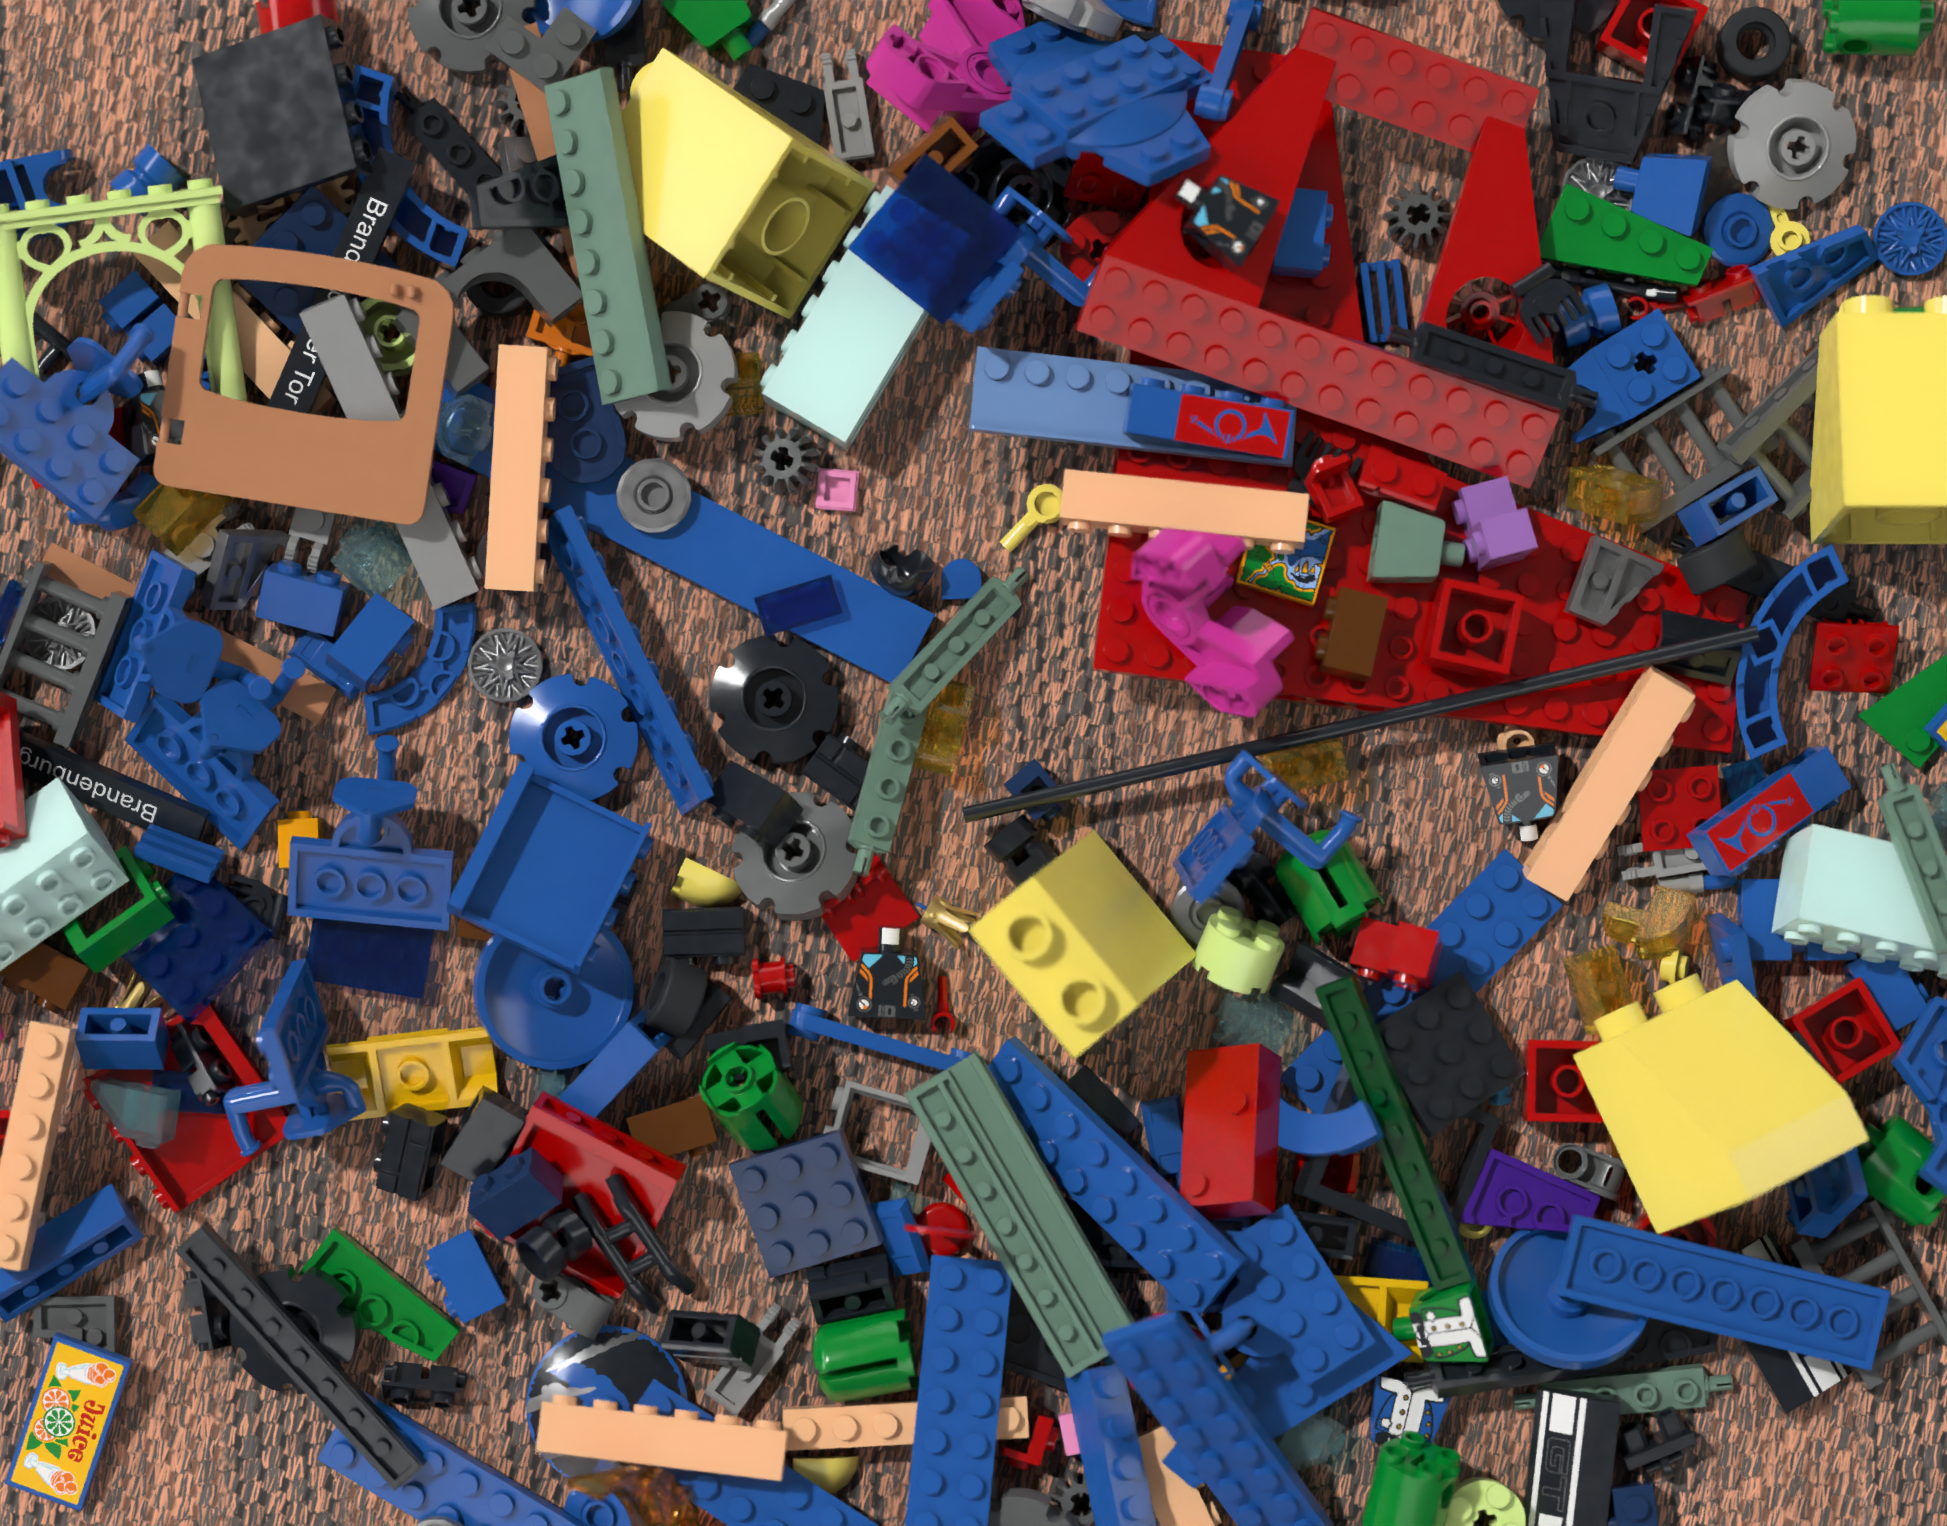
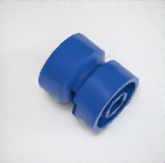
[109,144,186,217]
[1553,283,1621,349]

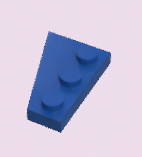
[1749,224,1878,329]
[1704,912,1757,1000]

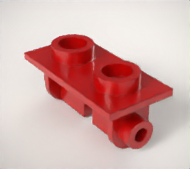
[1680,264,1762,325]

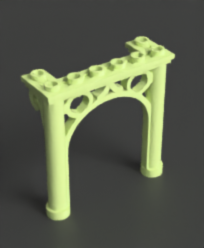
[0,178,248,402]

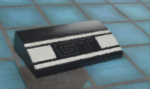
[1734,1231,1852,1414]
[1523,1387,1621,1526]

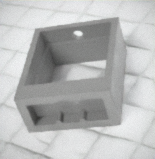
[824,1080,931,1185]

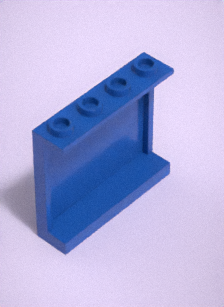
[447,761,655,975]

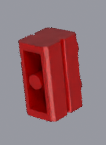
[1354,446,1448,516]

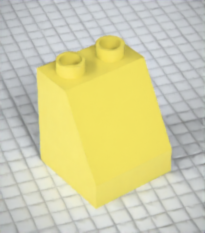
[621,47,876,319]
[1809,295,1947,544]
[968,830,1196,1058]
[1573,973,1869,1234]

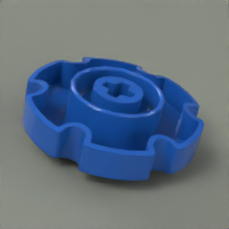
[509,674,639,801]

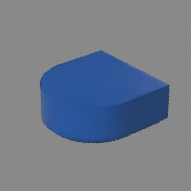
[941,559,982,601]

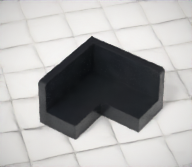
[705,1019,795,1081]

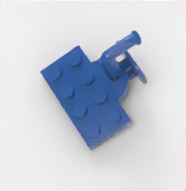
[936,186,1107,334]
[0,323,155,524]
[93,549,273,723]
[125,657,305,851]
[287,735,454,931]
[1172,749,1363,905]
[223,958,367,1157]
[1191,1203,1376,1386]

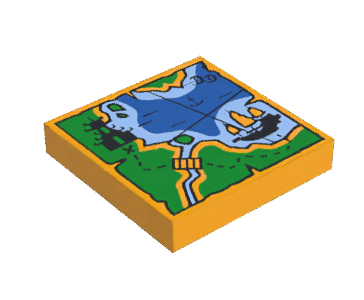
[1235,519,1336,607]

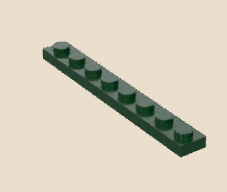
[1315,974,1476,1291]

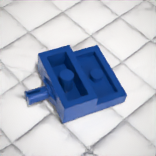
[1785,1146,1868,1238]

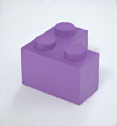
[1451,476,1538,572]

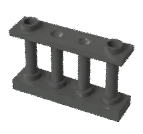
[1716,344,1819,521]
[1589,363,1781,535]
[0,561,133,748]
[1785,1198,1947,1390]

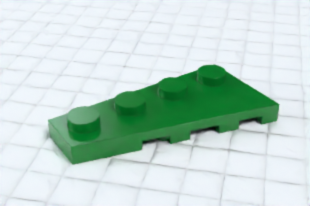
[1856,654,1947,769]
[298,1226,462,1362]

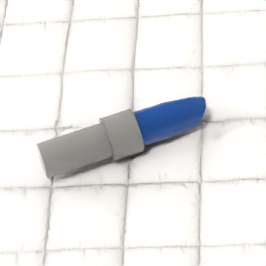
[745,0,796,48]
[1657,872,1736,894]

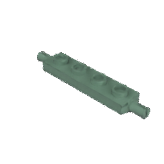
[879,567,1030,725]
[847,690,930,877]
[1877,762,1947,954]
[1512,1363,1733,1415]

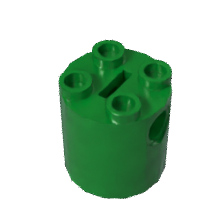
[1822,0,1934,56]
[1857,1113,1945,1227]
[1362,1431,1461,1526]

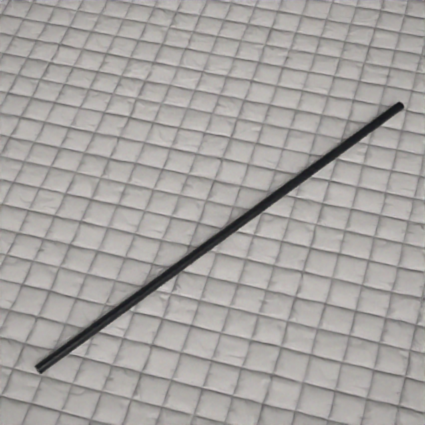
[962,625,1760,823]

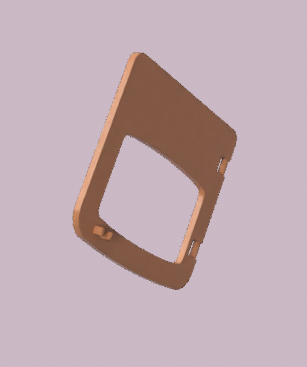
[153,244,455,525]

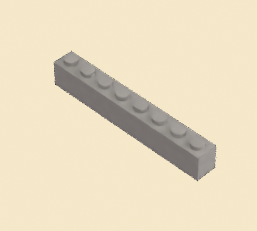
[299,292,484,610]

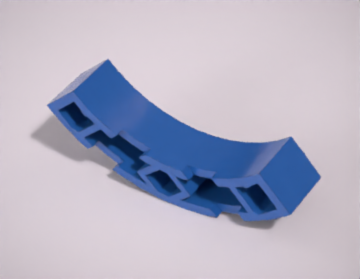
[352,64,473,272]
[1736,544,1849,760]

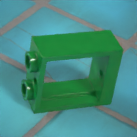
[62,845,175,974]

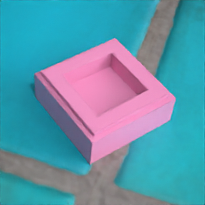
[815,468,859,512]
[1058,1411,1080,1456]

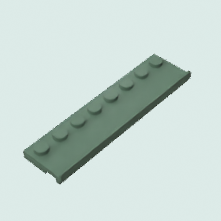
[544,67,672,405]
[904,1051,1135,1378]

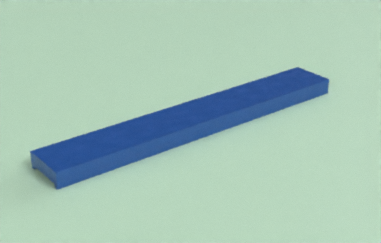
[435,382,935,683]

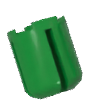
[1275,829,1387,946]
[699,1042,803,1151]
[812,1308,920,1403]

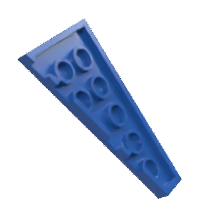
[1161,1299,1413,1488]

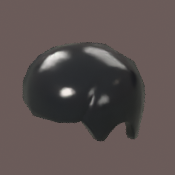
[870,544,936,597]

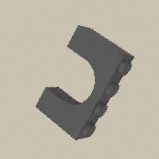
[395,229,583,400]

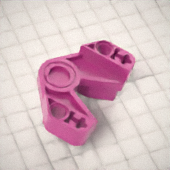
[866,0,1026,137]
[1131,528,1294,717]

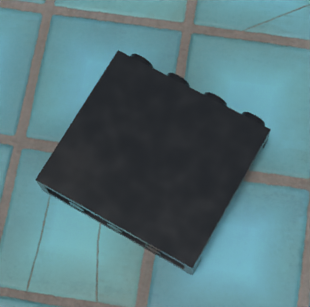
[192,14,373,218]

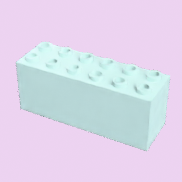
[760,185,970,451]
[0,777,129,971]
[1771,824,1947,980]

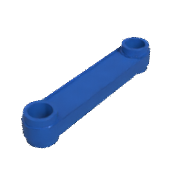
[1194,0,1264,122]
[788,1002,983,1070]

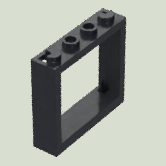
[1292,1063,1501,1244]

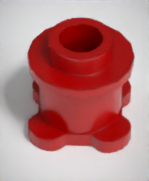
[752,956,796,1000]

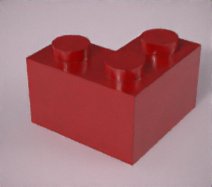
[1349,916,1443,994]

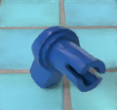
[67,471,167,532]

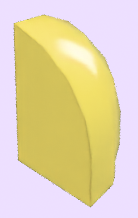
[671,858,742,908]
[793,1456,859,1494]

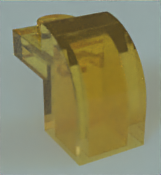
[913,680,976,777]
[1602,885,1698,960]

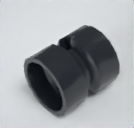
[984,814,1058,889]
[515,1206,593,1282]

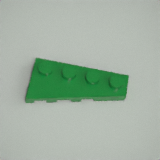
[1539,183,1714,288]

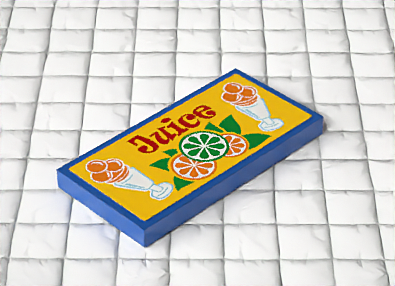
[5,1332,134,1511]

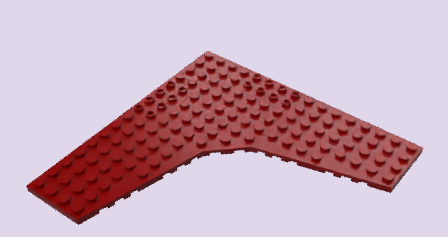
[1091,38,1748,755]

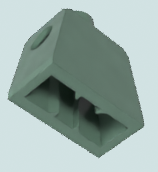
[1366,500,1465,583]

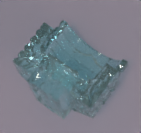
[436,394,495,467]
[330,520,412,598]
[1212,988,1294,1054]

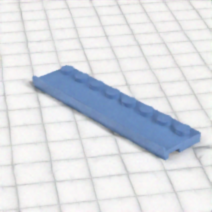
[969,346,1297,468]

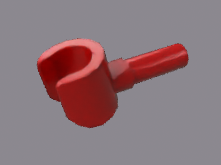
[1626,296,1683,322]
[931,976,955,1033]

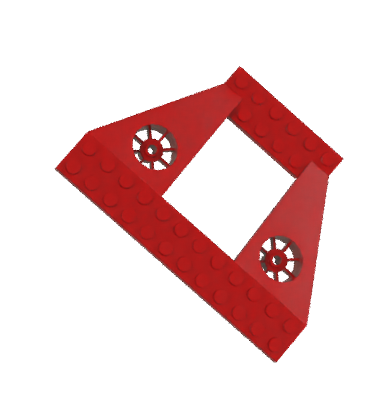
[1075,6,1560,489]

